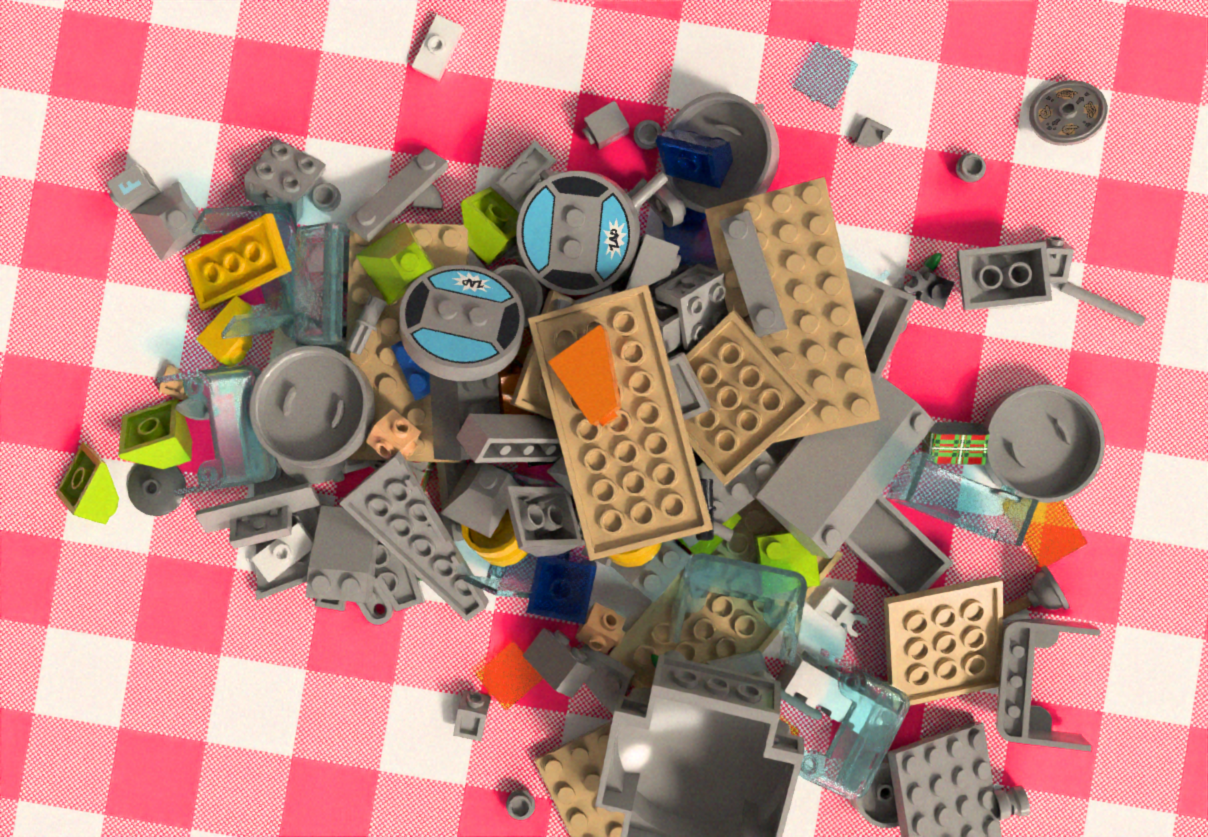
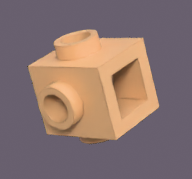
[366,409,421,460]
[575,602,626,654]

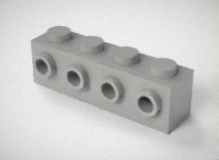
[456,414,563,463]

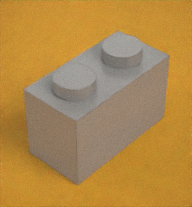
[522,628,594,698]

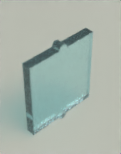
[792,42,859,110]

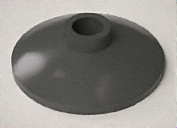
[127,464,186,516]

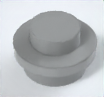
[634,120,663,150]
[956,153,986,183]
[311,183,341,212]
[506,790,535,820]

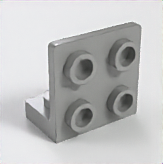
[244,140,326,224]
[655,264,728,351]

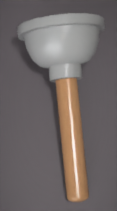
[1003,565,1070,619]

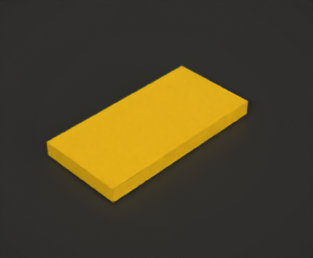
[183,214,292,311]

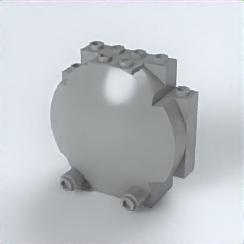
[595,650,804,837]

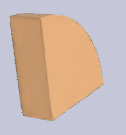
[158,364,190,400]

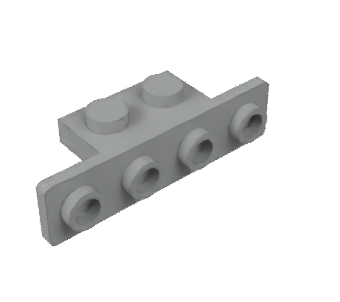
[195,483,320,549]

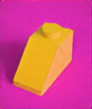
[196,296,253,368]

